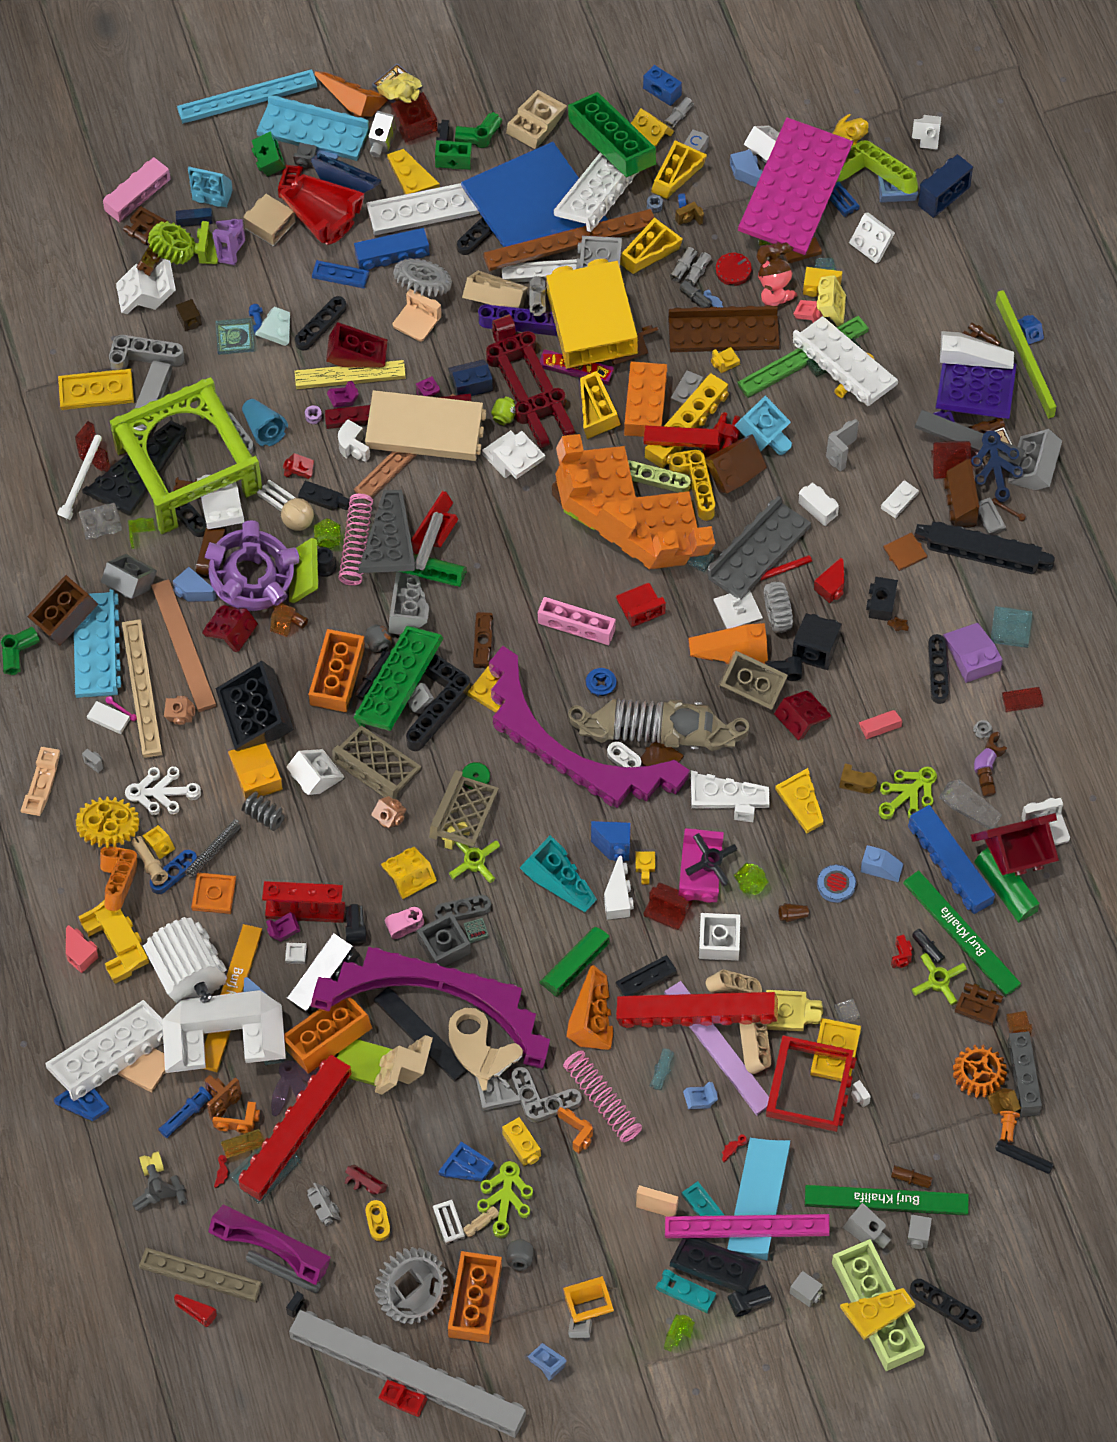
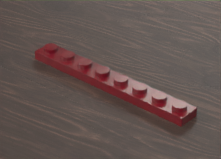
[325,394,472,429]

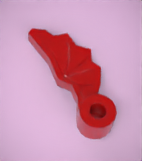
[722,1134,748,1162]
[214,1155,229,1188]

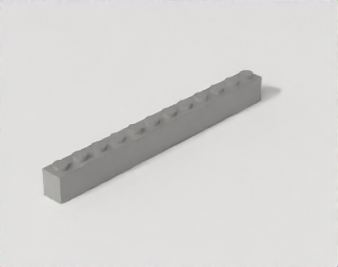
[289,1310,526,1438]

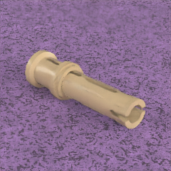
[131,836,168,885]

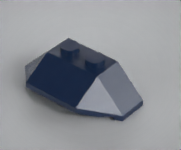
[311,153,382,193]

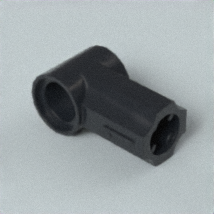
[765,656,803,681]
[345,904,366,944]
[727,1285,772,1317]

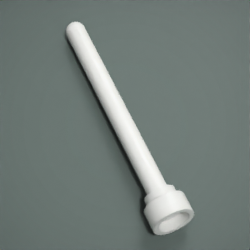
[57,435,102,520]

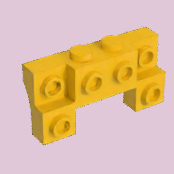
[78,900,149,984]

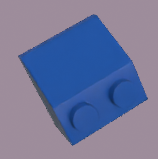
[591,821,630,862]

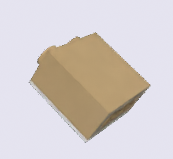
[244,194,295,246]

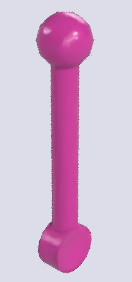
[105,696,137,721]

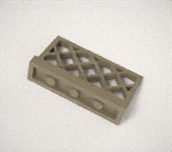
[332,726,421,799]
[429,770,499,847]

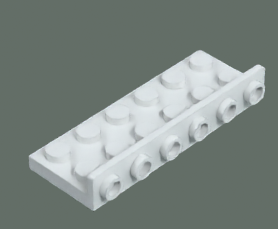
[554,153,639,232]
[793,316,898,406]
[45,1000,164,1101]

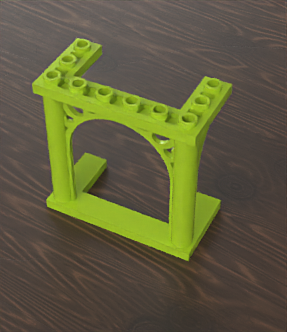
[110,377,262,535]

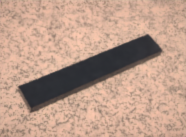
[374,986,468,1082]

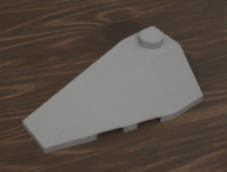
[389,571,429,634]

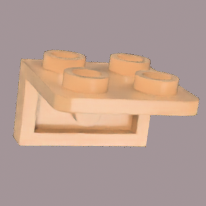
[393,289,441,342]

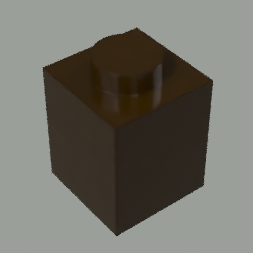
[176,299,202,332]

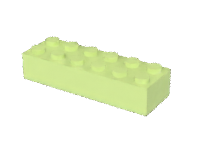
[832,1239,925,1371]

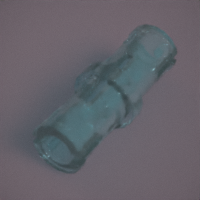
[649,1048,674,1090]

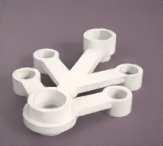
[125,767,201,815]

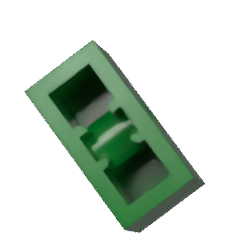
[251,131,286,176]
[435,140,472,170]

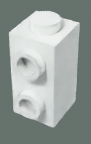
[798,482,839,526]

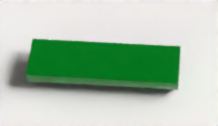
[399,553,467,587]
[974,848,1040,923]
[539,927,610,997]

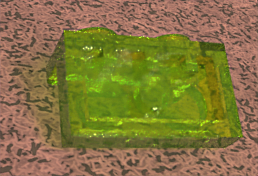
[664,1314,695,1352]

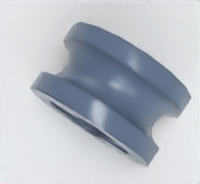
[647,195,663,213]

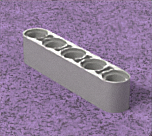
[134,360,172,439]

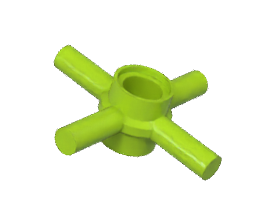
[449,840,500,883]
[911,953,967,1006]

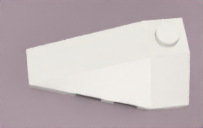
[940,331,1014,369]

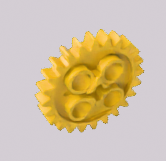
[76,796,139,848]

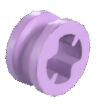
[305,405,322,424]

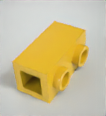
[502,1117,541,1166]

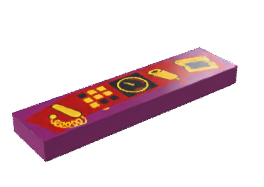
[540,349,614,385]

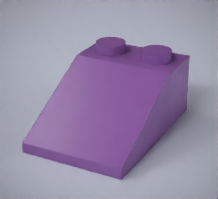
[943,623,1002,683]

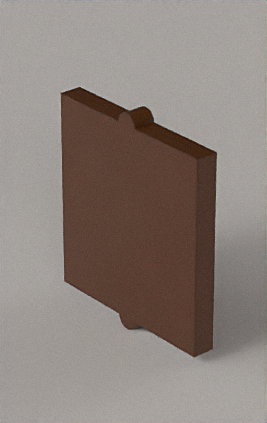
[640,740,684,766]

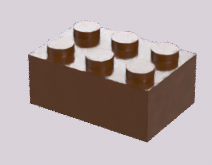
[27,575,98,646]

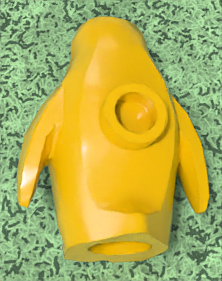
[832,114,869,146]

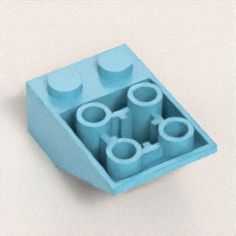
[188,167,233,207]

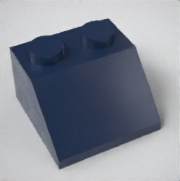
[448,359,493,396]

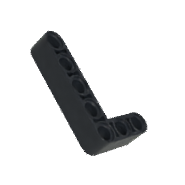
[406,654,470,751]

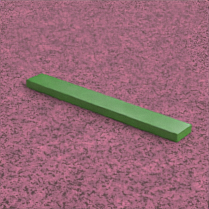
[738,315,869,398]

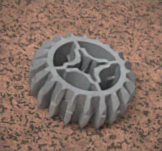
[764,582,793,633]

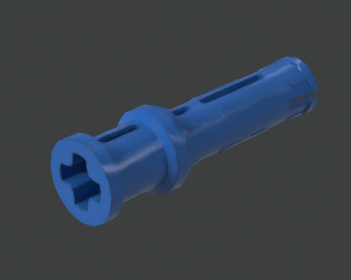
[158,1086,212,1138]

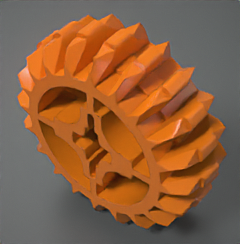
[953,1044,1007,1098]

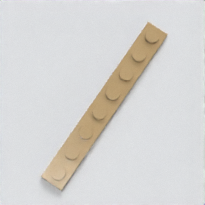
[122,619,162,758]

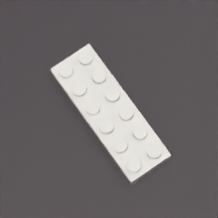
[366,183,479,236]

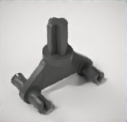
[132,1164,187,1211]

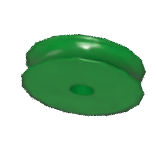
[462,762,490,790]

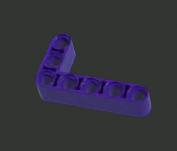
[478,305,558,336]

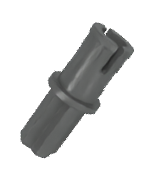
[679,280,711,308]

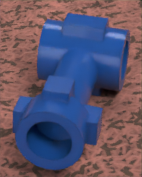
[248,304,263,336]

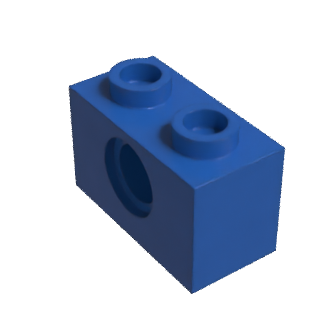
[643,65,682,106]

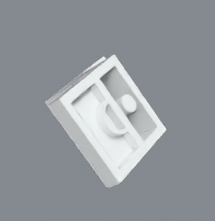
[116,259,176,314]
[482,430,545,479]
[197,475,244,529]

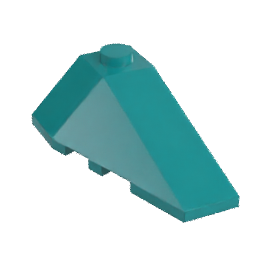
[520,835,597,912]

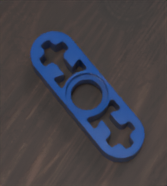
[150,850,197,894]

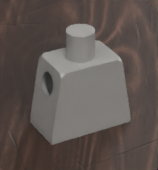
[842,1203,891,1249]

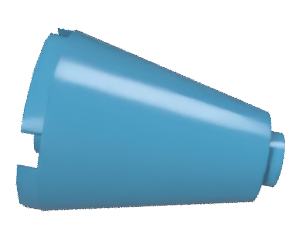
[242,399,288,446]

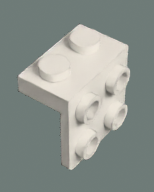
[1022,798,1070,845]

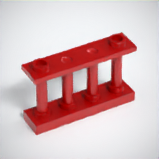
[262,881,345,923]

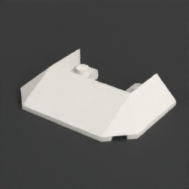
[162,990,286,1073]

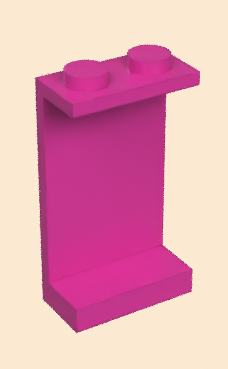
[678,828,724,903]

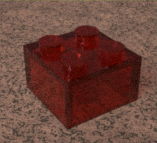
[391,92,438,143]

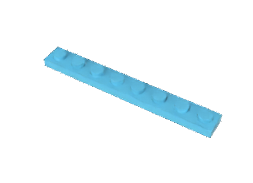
[177,69,317,124]

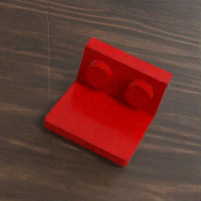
[616,583,666,627]

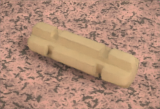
[463,1206,499,1238]

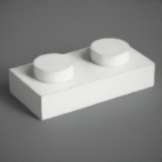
[881,480,919,519]

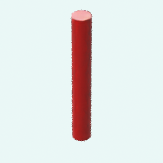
[760,555,812,581]

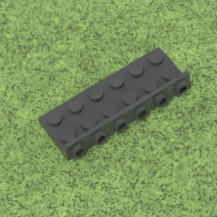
[707,496,811,600]

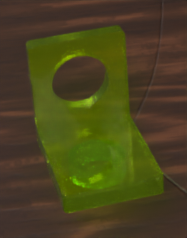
[128,518,155,549]

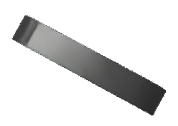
[435,895,491,921]

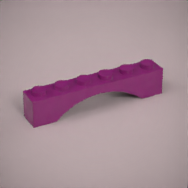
[208,1204,331,1285]

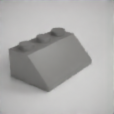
[1008,429,1062,490]

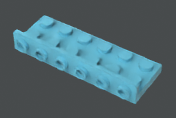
[256,95,370,161]
[74,589,121,698]

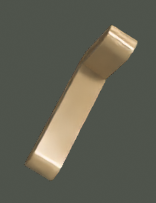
[706,970,771,1074]

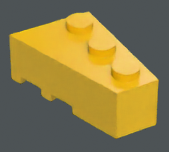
[651,140,707,199]
[620,218,683,274]
[580,371,621,439]

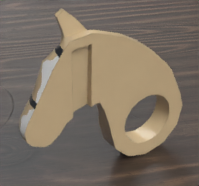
[449,1008,523,1091]

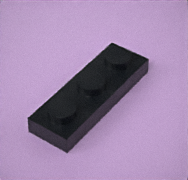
[615,955,677,996]

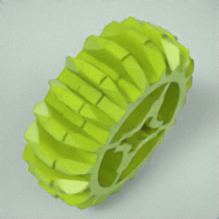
[148,221,196,265]

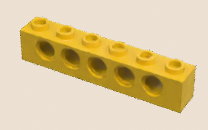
[645,373,729,469]

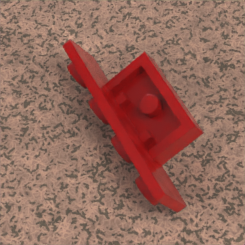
[411,491,459,554]

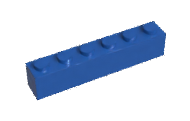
[908,805,995,914]

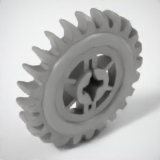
[393,259,452,297]

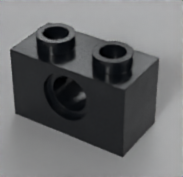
[866,577,898,621]

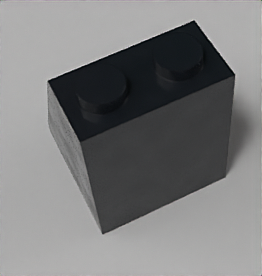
[792,613,842,670]

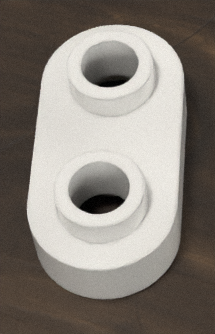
[607,742,641,767]

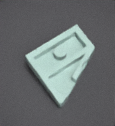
[255,307,290,346]

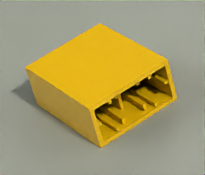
[546,259,638,369]

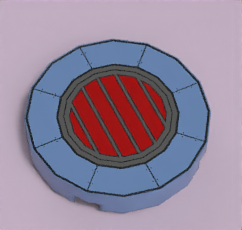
[817,864,856,903]

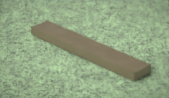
[139,1248,262,1303]

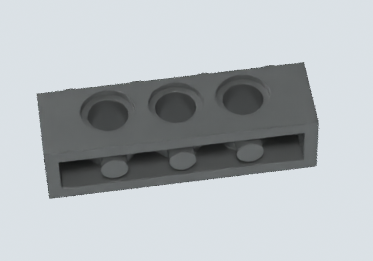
[1007,1032,1042,1117]

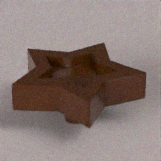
[887,616,909,631]

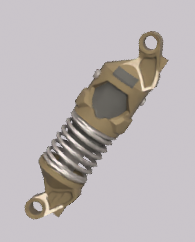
[568,698,749,751]

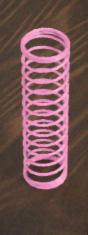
[338,493,373,585]
[563,1051,642,1142]

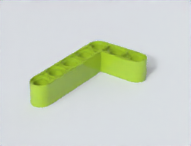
[837,140,918,194]

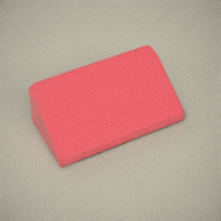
[859,710,902,739]

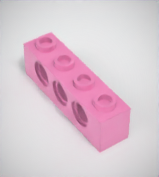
[538,597,616,646]

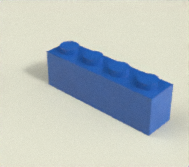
[354,228,430,270]

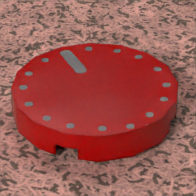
[716,253,752,286]

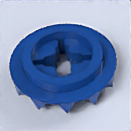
[586,668,616,696]

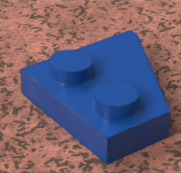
[54,1089,109,1121]
[438,1142,494,1181]

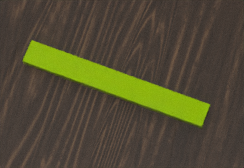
[996,290,1056,419]

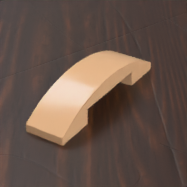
[21,747,60,816]

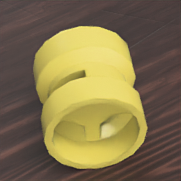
[139,1151,164,1176]

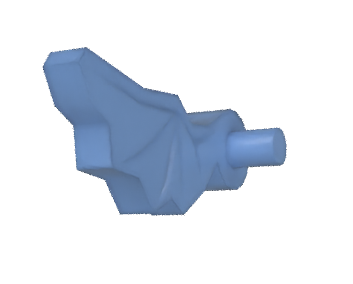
[703,290,723,307]

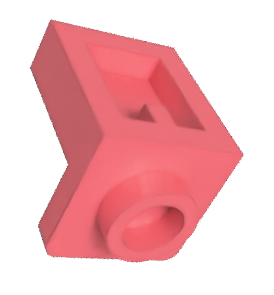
[794,300,824,323]

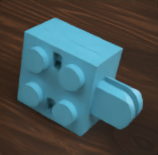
[734,395,792,455]

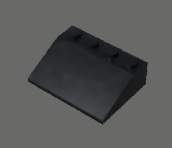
[215,661,294,751]

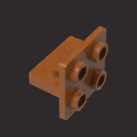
[204,1075,241,1120]

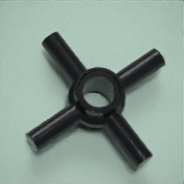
[685,833,737,887]

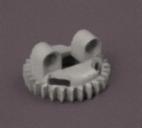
[374,1247,448,1324]

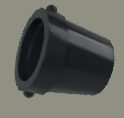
[317,547,337,577]

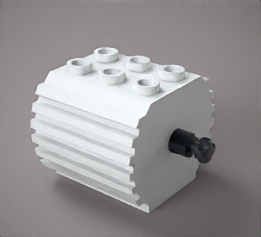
[143,917,227,1004]

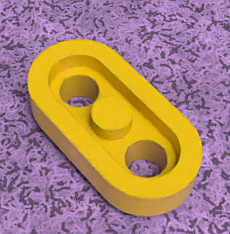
[365,1200,390,1241]

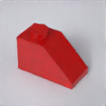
[814,558,844,603]

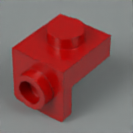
[283,453,314,479]
[891,934,912,968]

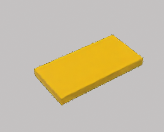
[58,369,134,410]

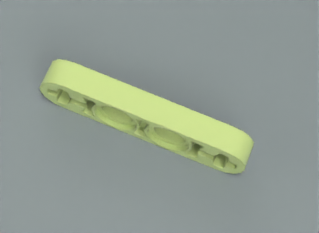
[628,460,691,493]

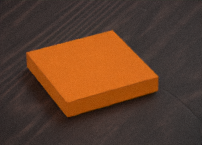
[191,873,236,914]

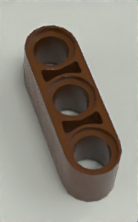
[196,527,226,576]

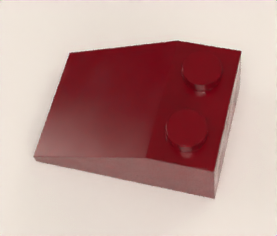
[326,322,388,367]

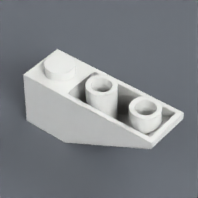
[604,856,634,920]

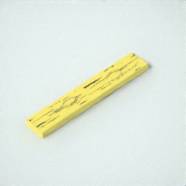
[295,360,406,389]

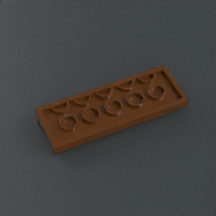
[668,305,779,352]

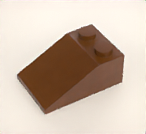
[705,434,767,493]

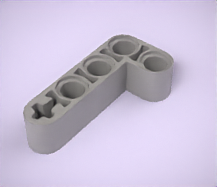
[109,335,184,370]

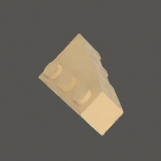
[462,270,528,308]

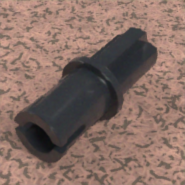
[912,929,945,965]

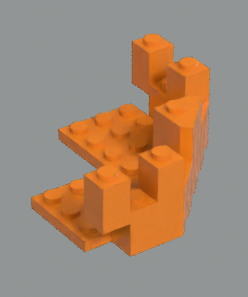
[555,434,715,569]

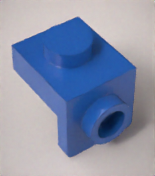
[1018,315,1044,344]

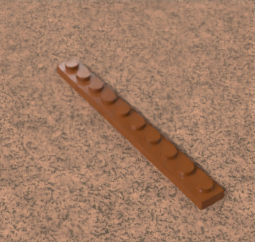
[483,209,655,271]

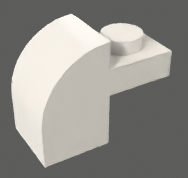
[338,420,370,462]

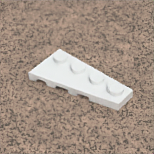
[691,771,769,808]

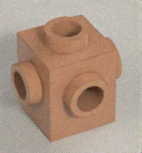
[164,696,195,725]
[371,796,407,828]

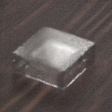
[834,999,860,1023]

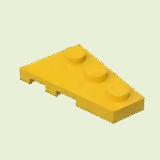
[387,149,440,195]
[468,666,502,713]
[775,768,824,833]
[840,1288,916,1340]

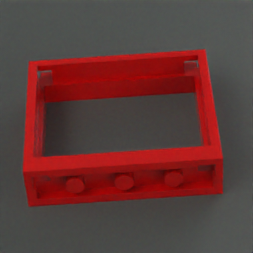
[766,1035,856,1132]

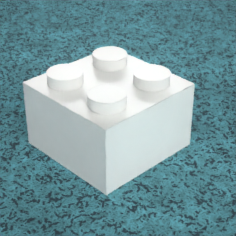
[699,913,740,961]

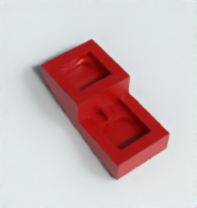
[378,1380,427,1417]

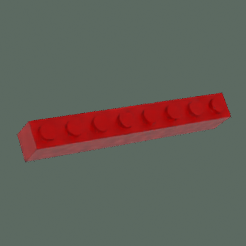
[616,992,778,1028]
[238,1055,352,1201]

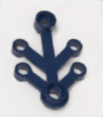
[971,431,1023,502]

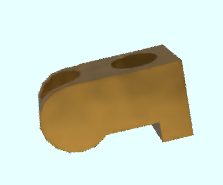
[839,763,877,794]

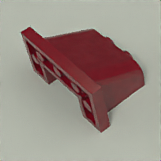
[970,813,1059,876]

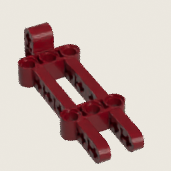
[486,314,575,449]

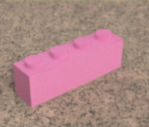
[103,158,170,223]

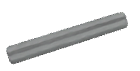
[415,512,443,570]

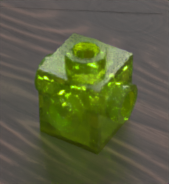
[314,518,341,550]
[733,862,769,895]

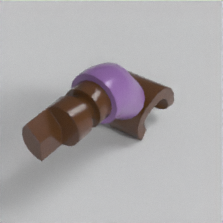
[974,732,1007,796]

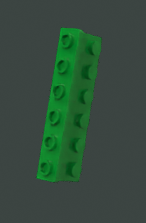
[354,626,443,731]

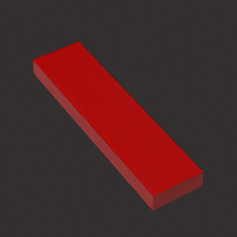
[643,425,719,448]

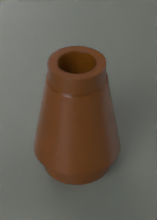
[778,903,809,923]

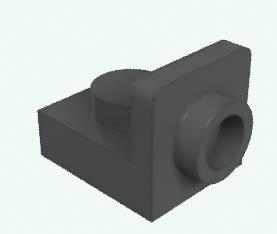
[293,143,317,168]

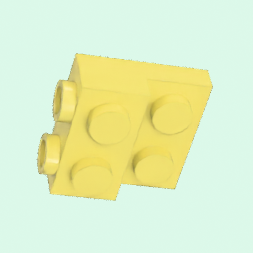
[817,275,846,326]

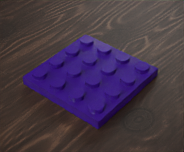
[936,363,1017,419]

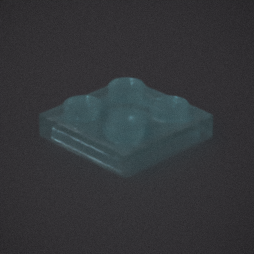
[991,606,1033,648]

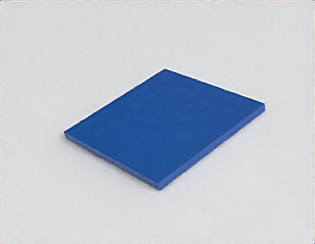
[461,142,608,247]

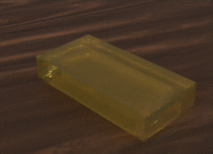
[221,1129,264,1158]

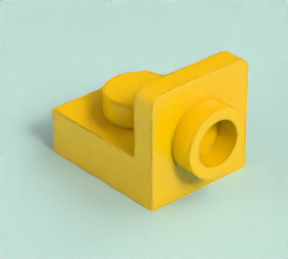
[711,347,740,373]
[142,825,175,859]

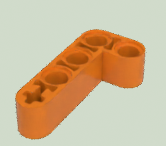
[100,846,137,911]

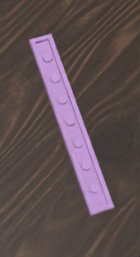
[664,981,769,1116]

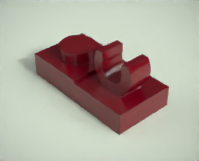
[345,1164,388,1195]

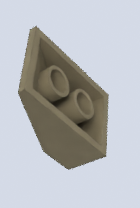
[718,651,788,710]

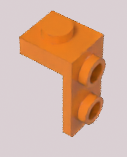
[212,1102,260,1134]
[558,1107,593,1154]

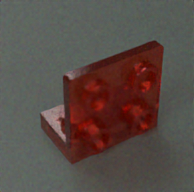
[75,421,110,472]

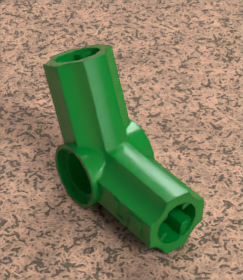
[455,112,502,148]
[1,627,40,675]

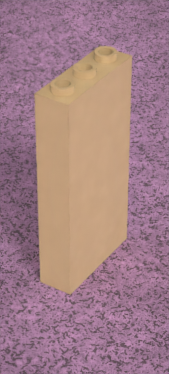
[365,390,486,461]

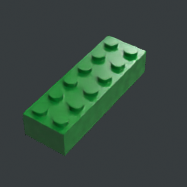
[568,92,656,178]

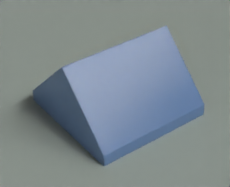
[878,176,918,202]

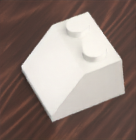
[744,126,779,163]
[287,749,344,795]

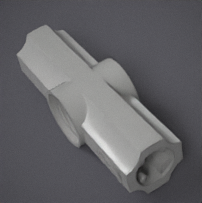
[529,276,546,316]

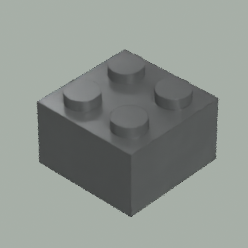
[101,554,157,599]
[417,912,471,967]

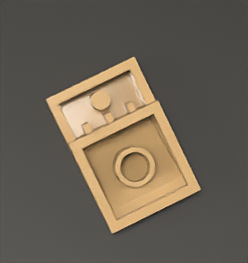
[506,90,567,149]

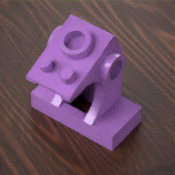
[212,219,245,265]

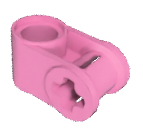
[385,907,424,939]

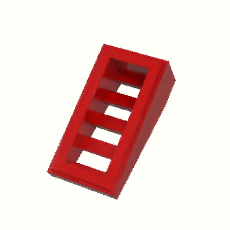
[278,165,303,198]
[174,1294,217,1327]

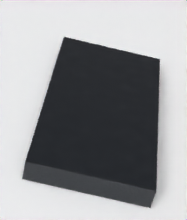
[669,1238,761,1295]

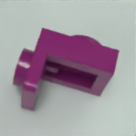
[416,376,440,397]
[327,381,359,408]
[266,912,301,942]

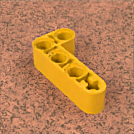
[669,450,715,521]

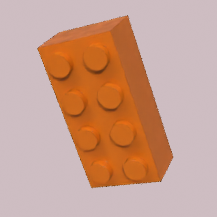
[624,362,667,437]
[308,629,365,712]
[284,997,372,1074]
[448,1251,502,1343]

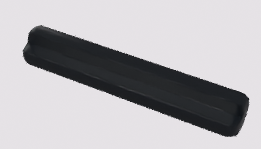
[995,1140,1053,1174]

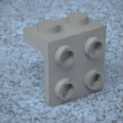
[826,419,859,472]

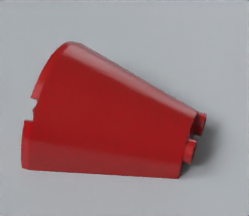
[279,174,364,245]

